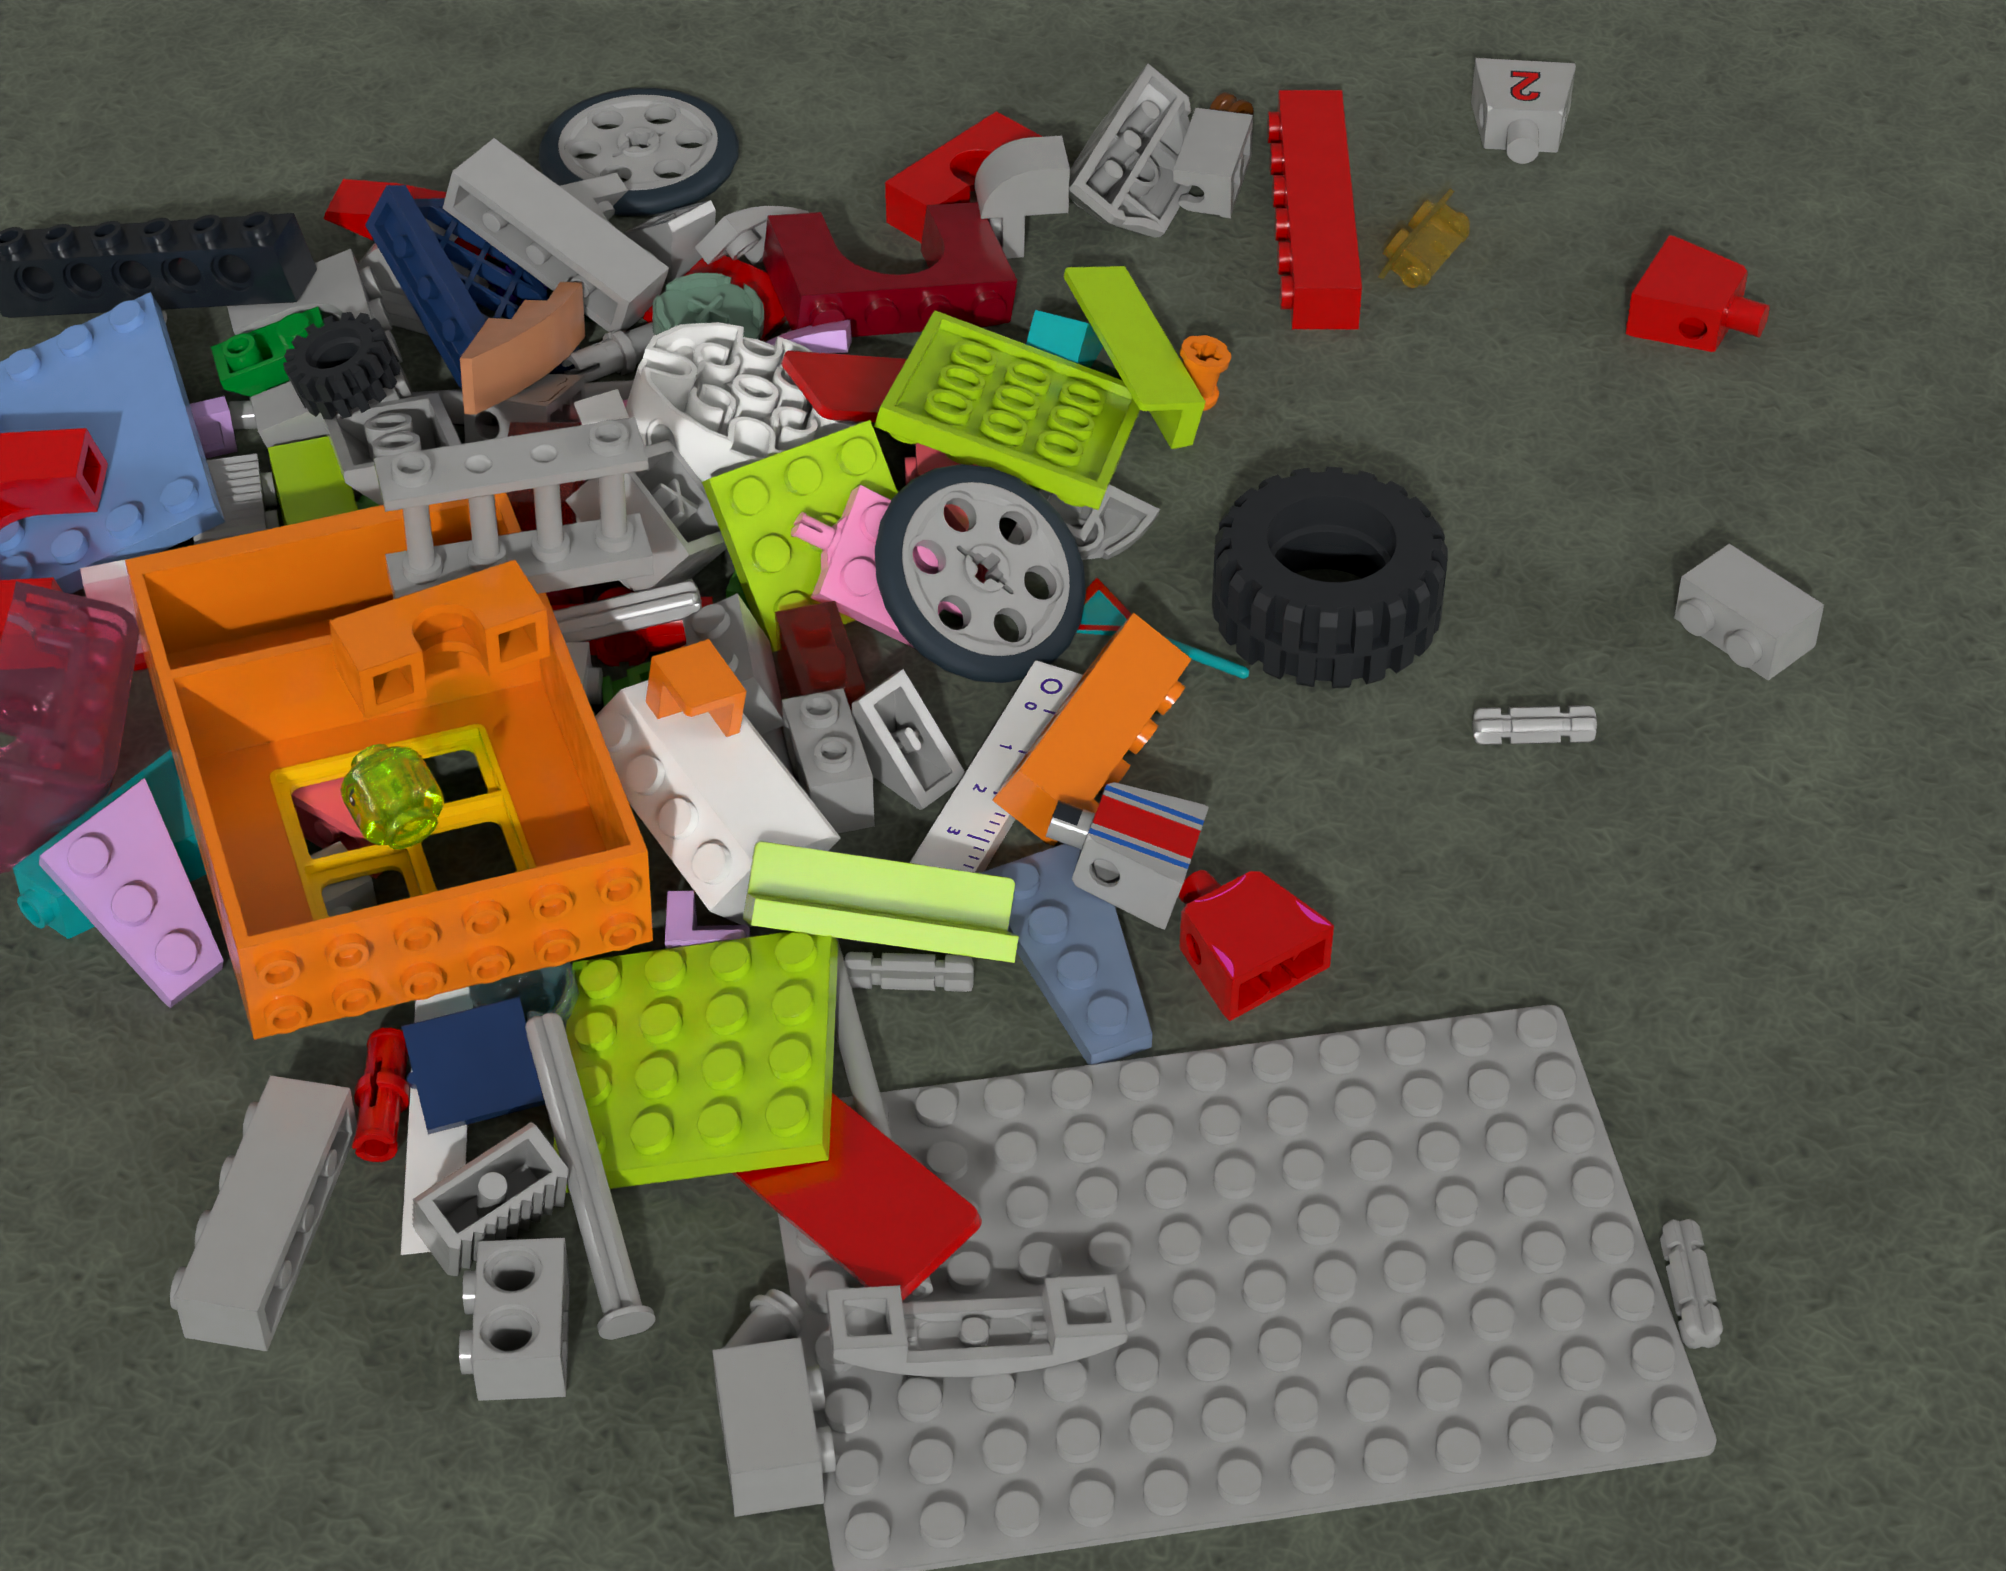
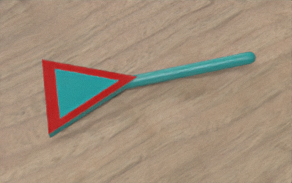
[1076,578,1249,679]

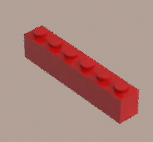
[1267,90,1362,329]

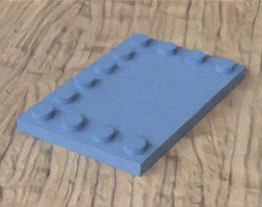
[0,292,225,596]

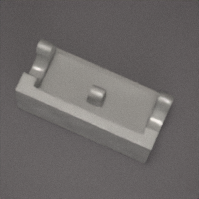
[1173,108,1253,218]

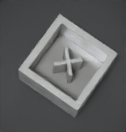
[566,440,727,592]

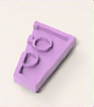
[39,778,224,1008]

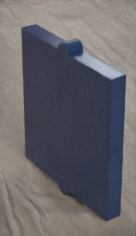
[402,997,546,1135]

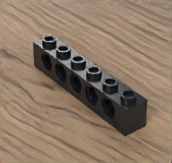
[0,211,317,318]

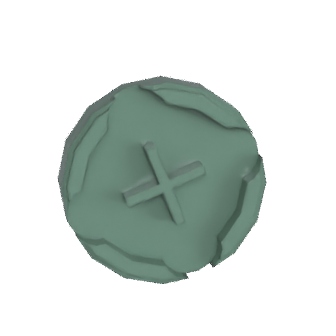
[652,273,764,340]

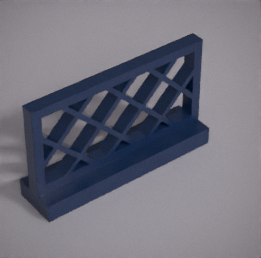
[365,185,581,391]

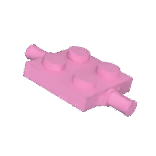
[791,485,963,648]

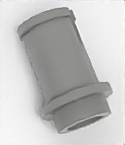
[721,1289,803,1349]

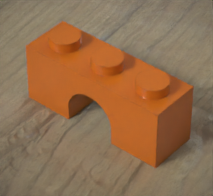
[329,560,551,719]

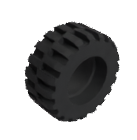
[1212,467,1448,688]

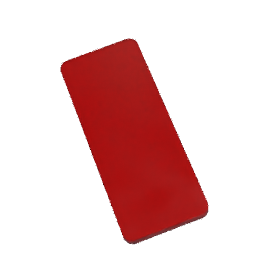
[781,351,907,422]
[732,1093,982,1301]

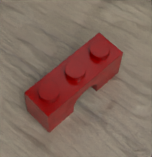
[885,111,1043,243]

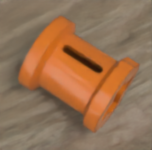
[1180,335,1232,411]

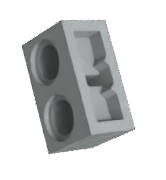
[782,688,875,833]
[459,1238,571,1401]

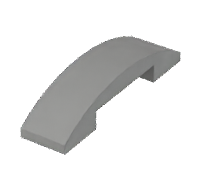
[826,1274,1128,1377]

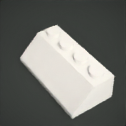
[595,680,841,927]

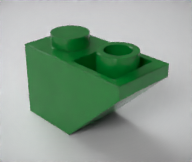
[211,306,325,397]

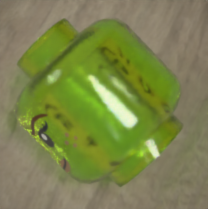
[340,744,444,849]

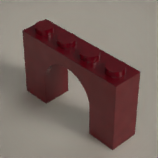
[763,202,1017,337]

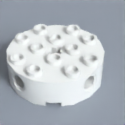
[626,322,863,482]

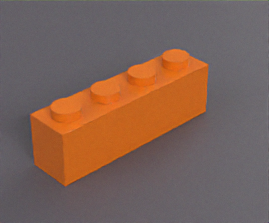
[992,613,1192,846]

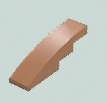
[460,282,585,415]

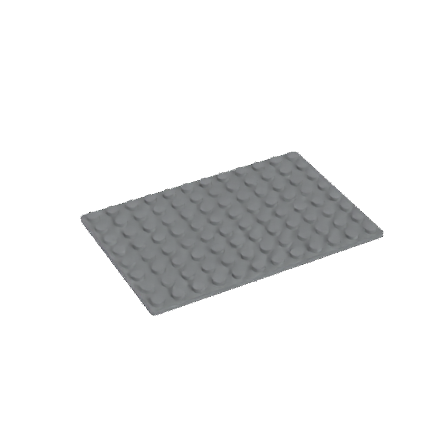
[777,1005,1717,1571]

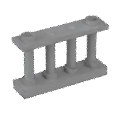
[374,417,654,599]

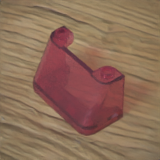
[0,581,140,874]

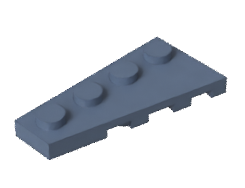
[981,844,1152,1065]

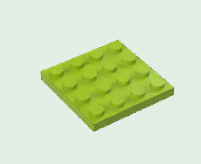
[874,310,1141,511]
[553,931,838,1193]

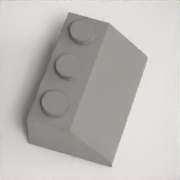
[323,393,461,505]

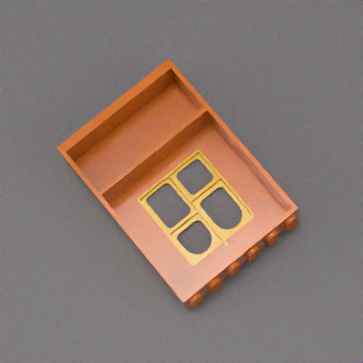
[125,493,653,1040]

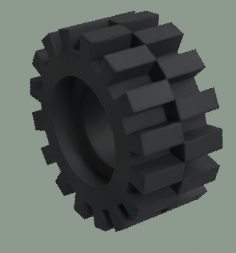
[283,312,401,420]

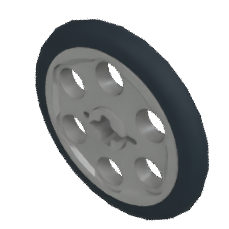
[538,88,739,216]
[875,464,1086,683]

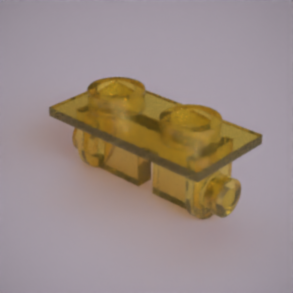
[1378,188,1470,288]

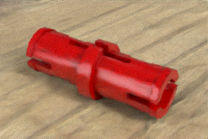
[352,1028,410,1162]

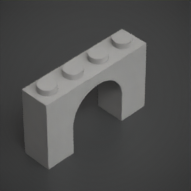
[227,249,413,449]

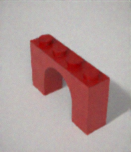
[0,428,108,666]

